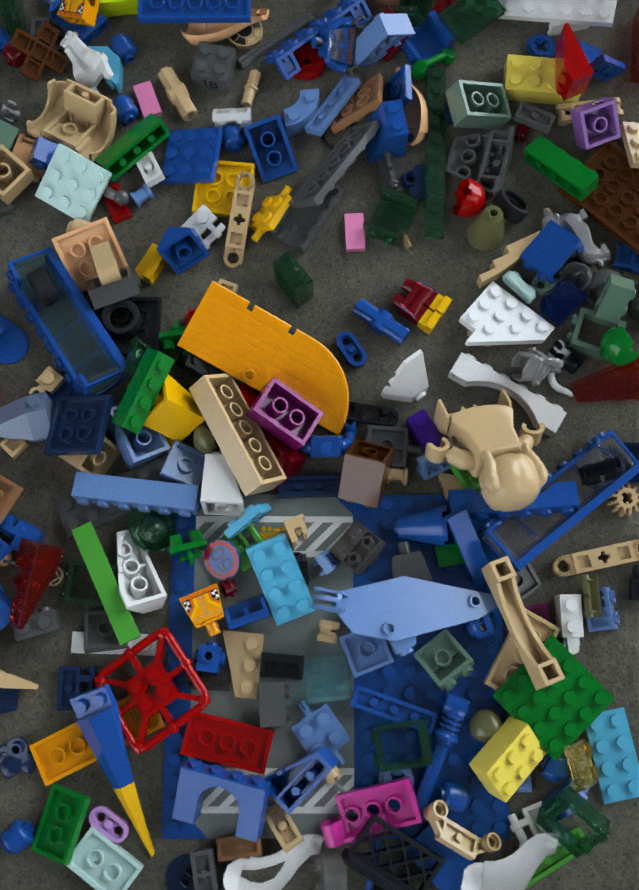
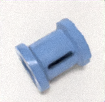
[129,183,154,208]

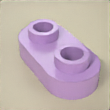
[89,805,130,843]

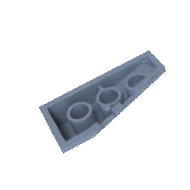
[0,392,54,442]

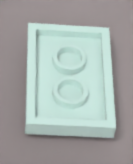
[66,826,145,890]

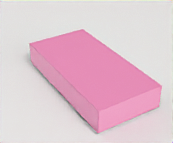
[133,81,163,118]
[344,213,365,252]

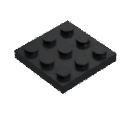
[100,297,162,356]

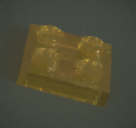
[563,739,599,792]

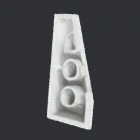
[381,349,429,403]

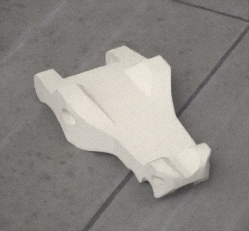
[60,31,114,93]

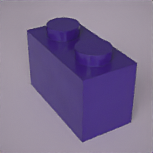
[405,409,443,455]

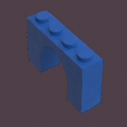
[172,759,272,842]

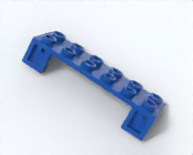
[263,0,373,80]

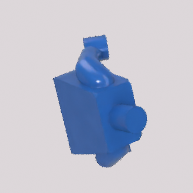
[299,421,357,457]

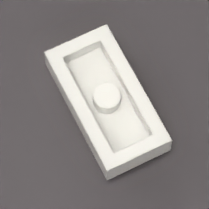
[136,151,165,188]

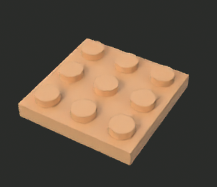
[51,216,128,292]

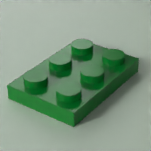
[30,783,91,865]

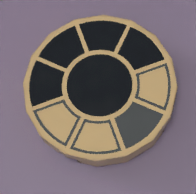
[228,21,263,50]

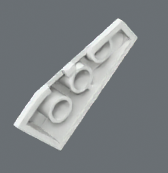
[116,527,167,614]

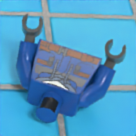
[311,15,366,78]

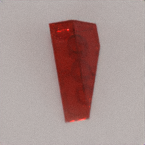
[570,358,639,402]
[9,538,63,630]

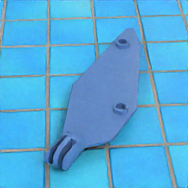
[311,576,498,641]

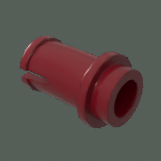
[514,123,531,142]

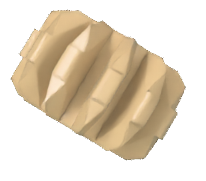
[607,482,639,517]

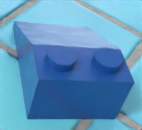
[243,114,298,183]

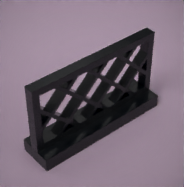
[341,813,445,890]

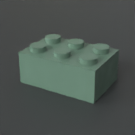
[445,80,512,129]

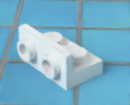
[212,107,252,128]

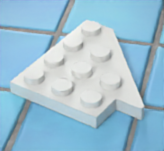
[458,281,555,346]

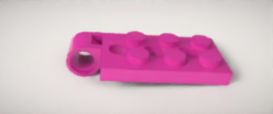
[320,776,422,848]

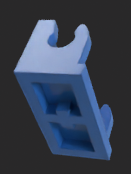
[223,594,271,631]

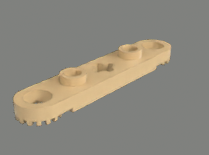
[224,171,256,268]
[552,539,639,577]

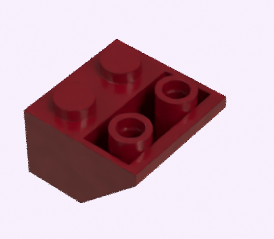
[265,433,307,491]

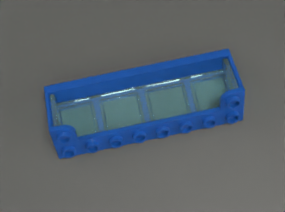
[6,247,130,396]

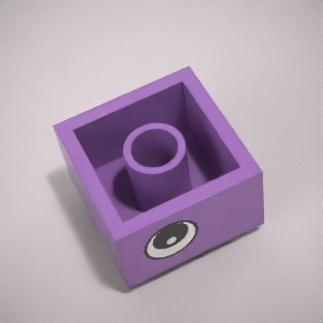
[570,97,621,150]

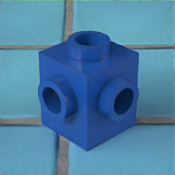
[194,641,226,675]

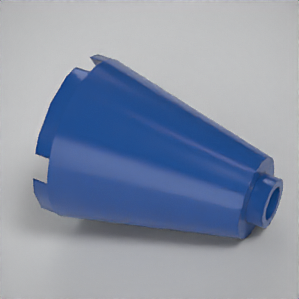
[394,505,451,547]

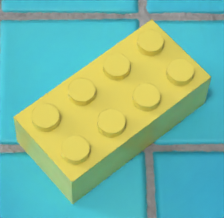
[503,54,581,105]

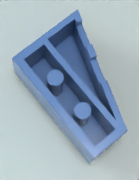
[353,13,415,68]

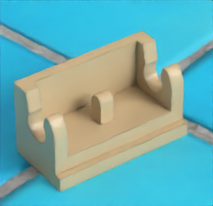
[283,513,307,548]

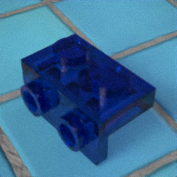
[539,277,587,326]

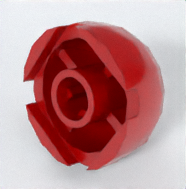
[452,178,487,218]

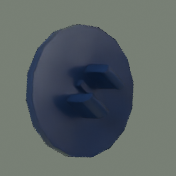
[166,854,195,890]

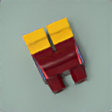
[391,278,452,335]

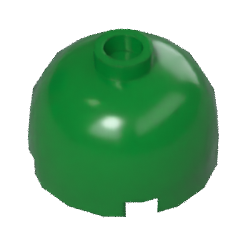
[599,324,639,366]

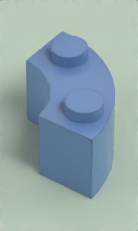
[283,88,319,137]

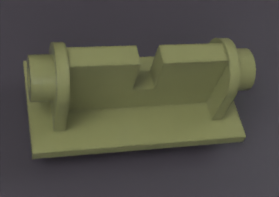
[576,574,602,618]

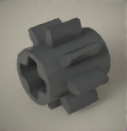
[0,99,20,124]

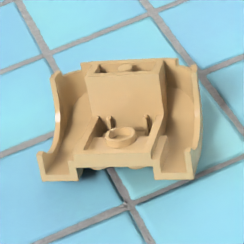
[26,78,117,163]

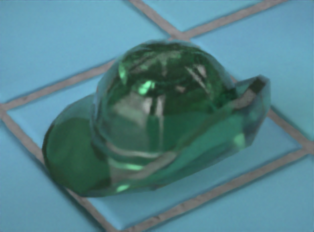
[128,508,176,553]

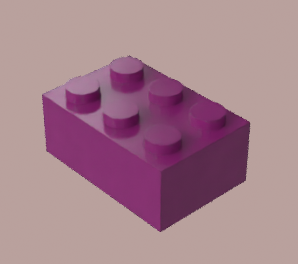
[246,377,324,451]

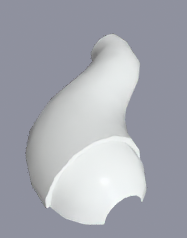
[461,833,558,890]
[223,834,324,890]

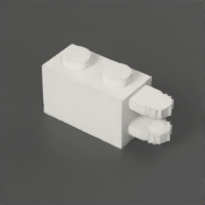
[554,594,584,655]

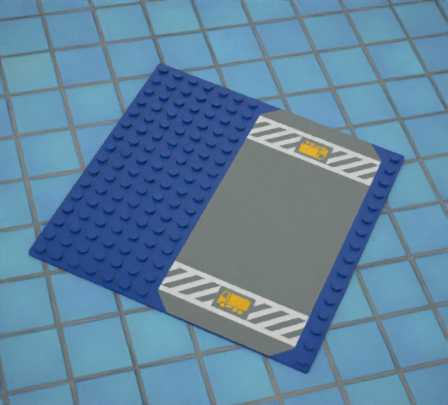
[161,494,510,839]

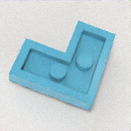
[224,503,273,539]

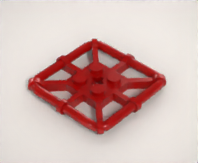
[93,627,211,755]

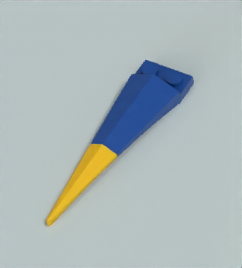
[69,683,155,857]

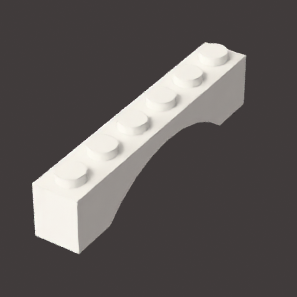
[448,352,567,437]

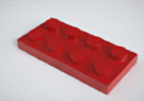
[180,712,275,775]

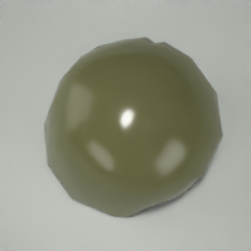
[193,424,220,454]
[469,709,503,743]

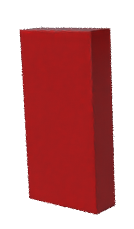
[103,183,132,224]

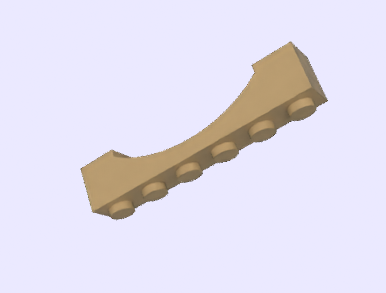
[481,556,565,690]

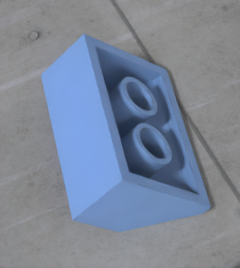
[107,405,171,471]

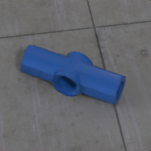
[352,298,410,345]

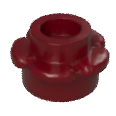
[220,578,237,598]

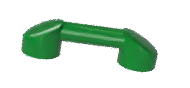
[411,48,456,80]

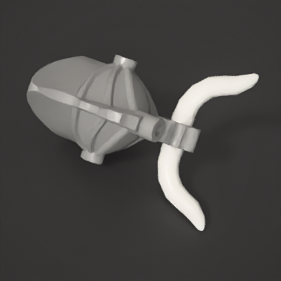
[511,343,573,397]

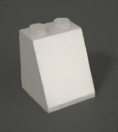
[200,452,245,516]

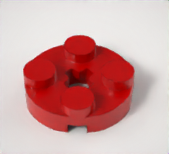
[292,44,325,81]

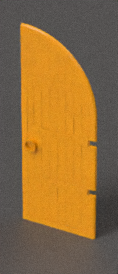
[177,280,349,435]

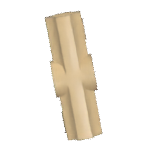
[158,66,198,121]

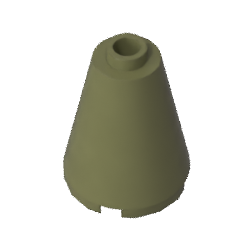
[467,205,505,252]

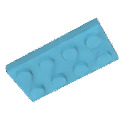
[245,532,316,626]
[585,707,639,804]

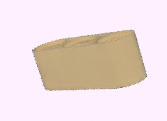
[89,241,122,286]

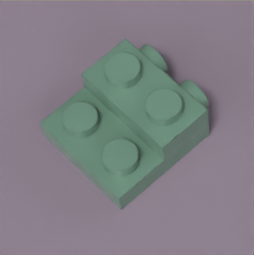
[413,628,475,691]

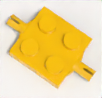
[249,185,292,242]

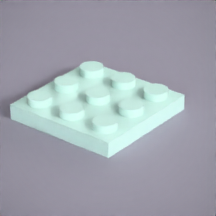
[35,143,112,221]

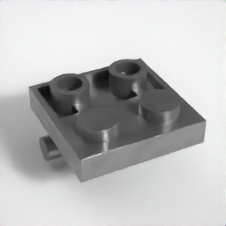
[330,520,386,577]

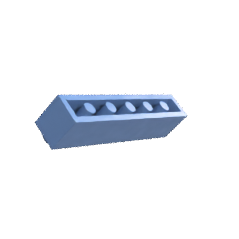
[71,472,201,517]

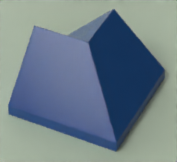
[157,226,210,275]

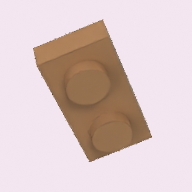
[216,836,263,862]

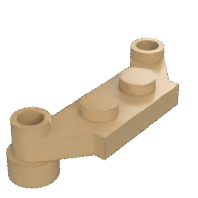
[423,800,501,861]

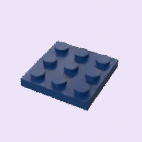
[161,127,223,185]

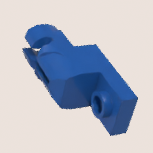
[0,513,54,566]

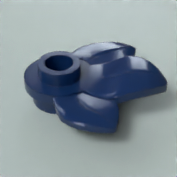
[401,164,439,200]
[0,737,35,779]

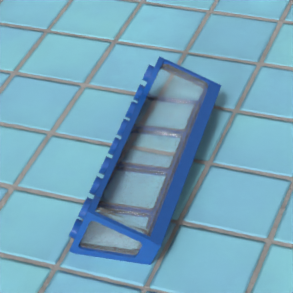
[477,430,639,572]

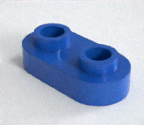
[336,331,367,368]

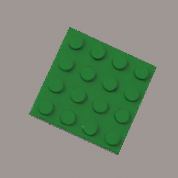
[491,635,615,761]

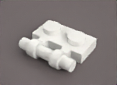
[181,204,227,249]
[508,801,563,858]

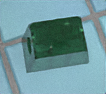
[0,0,27,35]

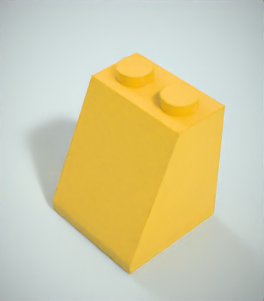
[144,374,205,442]

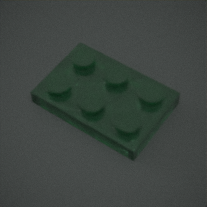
[438,0,506,45]

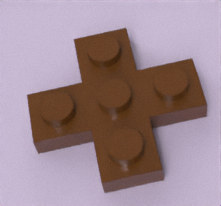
[9,21,69,83]

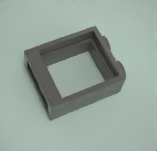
[86,266,142,310]

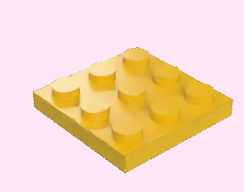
[192,160,255,218]

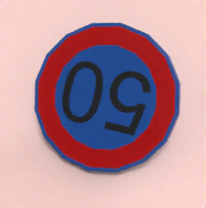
[204,539,241,580]

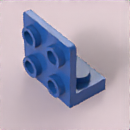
[578,40,626,82]

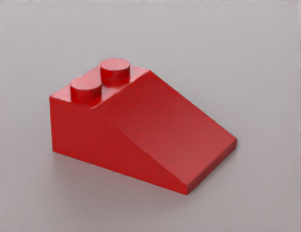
[555,23,594,101]

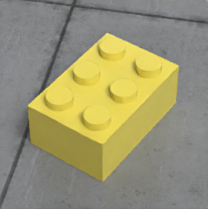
[469,716,547,803]

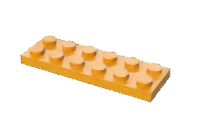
[29,687,166,787]

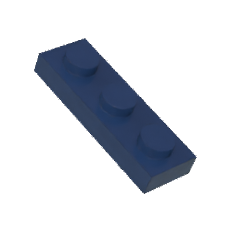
[278,475,340,499]

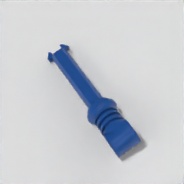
[415,692,471,820]

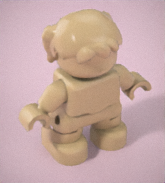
[425,389,549,512]

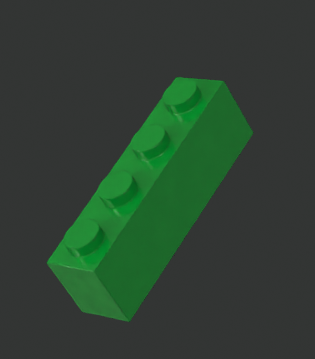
[94,113,171,182]
[524,135,599,202]
[111,348,175,435]

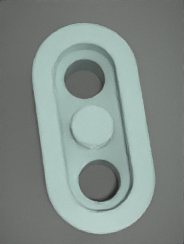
[502,270,536,304]

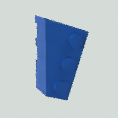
[263,745,339,815]

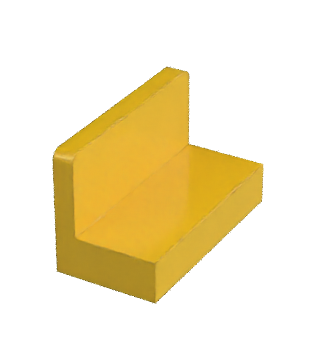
[135,243,167,285]

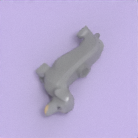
[541,208,610,267]

